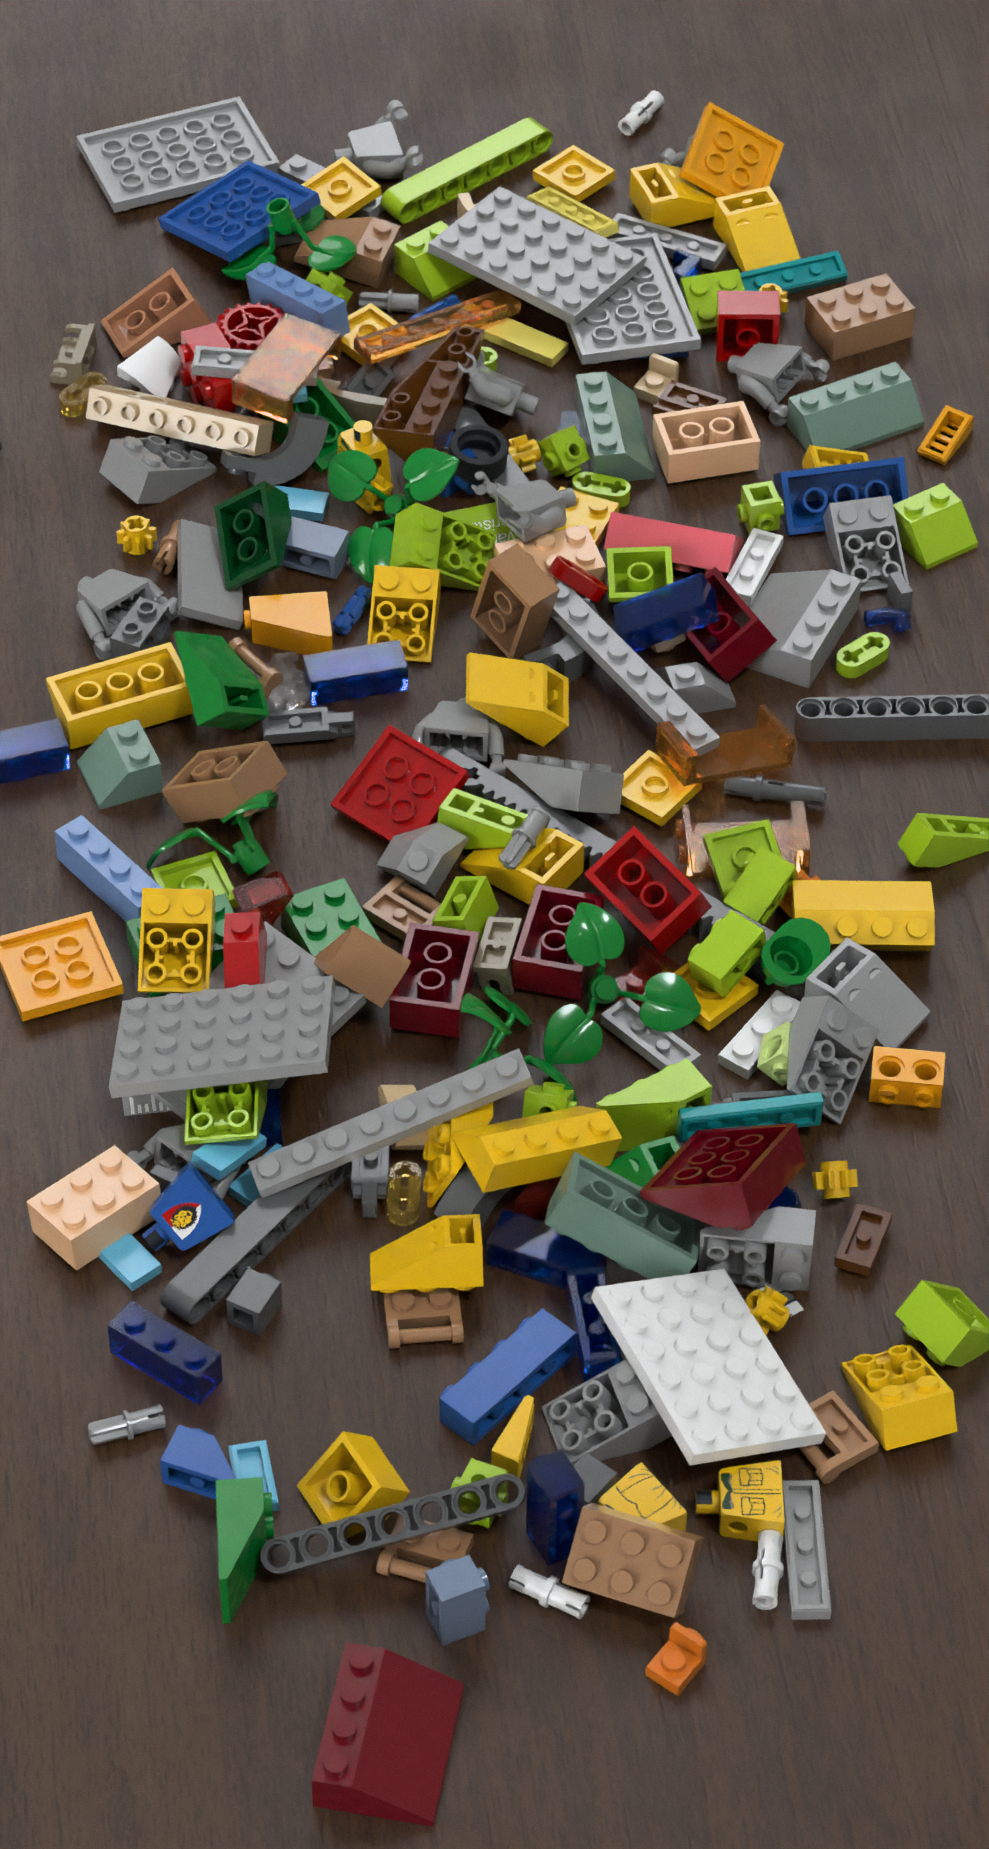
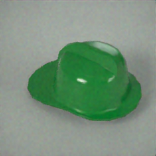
[761,917,831,988]

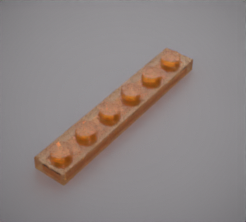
[353,289,521,364]

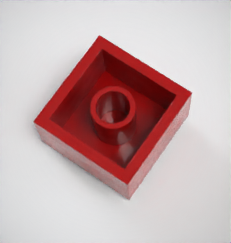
[715,291,780,362]

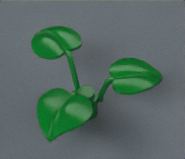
[222,197,357,280]
[328,448,460,584]
[146,789,279,876]
[543,903,701,1065]
[461,985,578,1102]

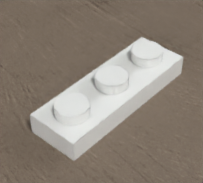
[726,528,784,606]
[718,990,800,1080]

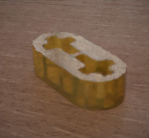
[59,372,108,417]
[387,1161,422,1226]

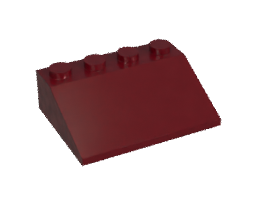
[640,1123,806,1230]
[311,1642,465,1826]

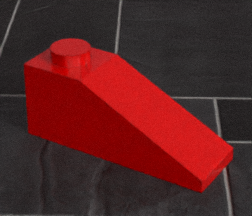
[223,912,268,988]

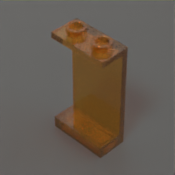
[232,313,341,424]
[655,704,796,786]
[675,801,811,878]

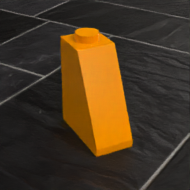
[244,591,333,660]

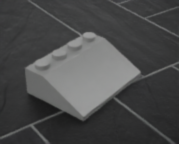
[746,569,862,689]

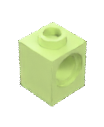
[757,1021,791,1086]

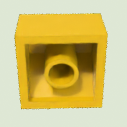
[296,1431,410,1539]

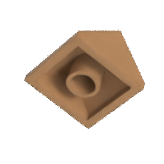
[314,925,411,1008]

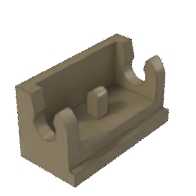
[50,323,97,386]
[473,916,523,995]

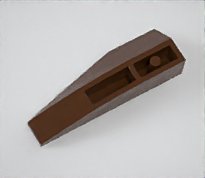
[373,326,485,463]

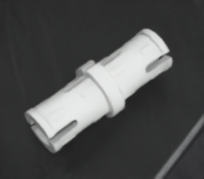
[618,91,664,136]
[752,1530,784,1610]
[509,1564,590,1619]

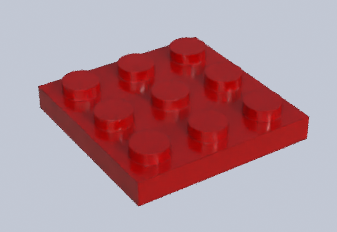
[330,724,470,843]

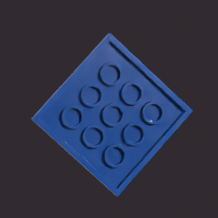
[158,160,321,262]

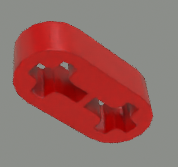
[548,555,608,603]

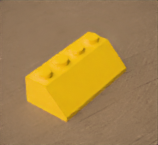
[46,642,193,749]
[792,880,935,951]
[452,1106,622,1193]

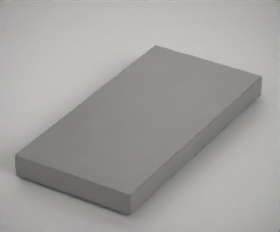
[177,519,243,630]

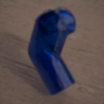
[863,607,912,632]

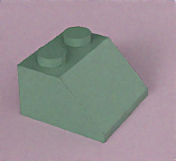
[77,719,163,810]

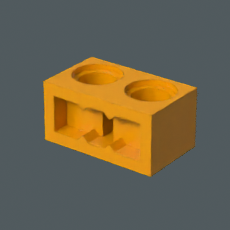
[869,1046,945,1108]

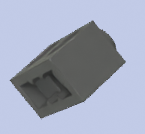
[110,597,171,659]

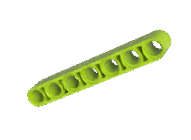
[380,117,553,224]

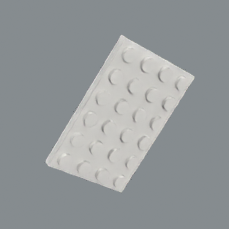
[591,1269,826,1465]

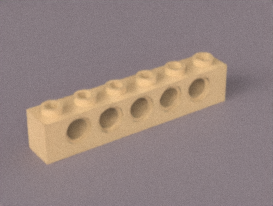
[86,385,274,456]

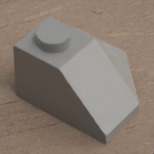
[655,662,736,714]
[376,822,469,897]

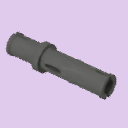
[724,773,827,808]

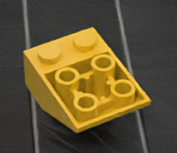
[629,163,718,227]
[713,186,801,272]
[366,565,441,664]
[466,653,569,747]
[460,828,584,905]
[138,888,216,993]
[423,1102,493,1208]
[370,1214,484,1294]
[841,1345,958,1451]

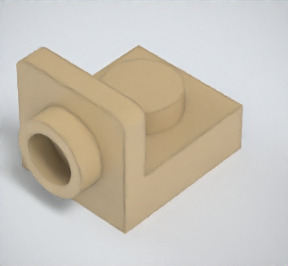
[633,353,679,404]

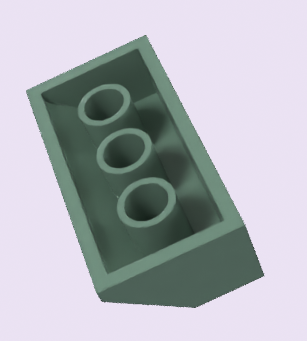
[786,362,924,451]
[575,372,655,481]
[545,1152,703,1279]

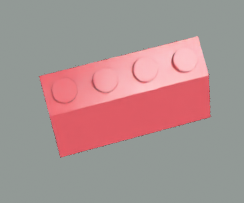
[604,512,744,576]

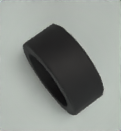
[448,424,509,483]

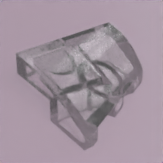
[248,651,311,711]

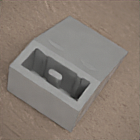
[99,435,217,504]
[823,495,909,593]
[503,754,624,814]
[804,938,931,1048]
[787,995,879,1125]
[698,1206,816,1291]
[542,1359,672,1469]

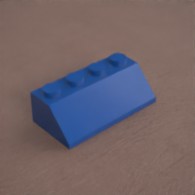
[773,457,909,536]

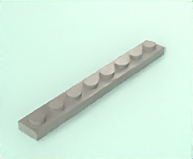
[551,581,720,760]
[247,1049,534,1199]

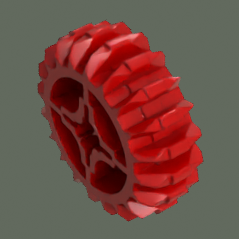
[214,301,295,353]

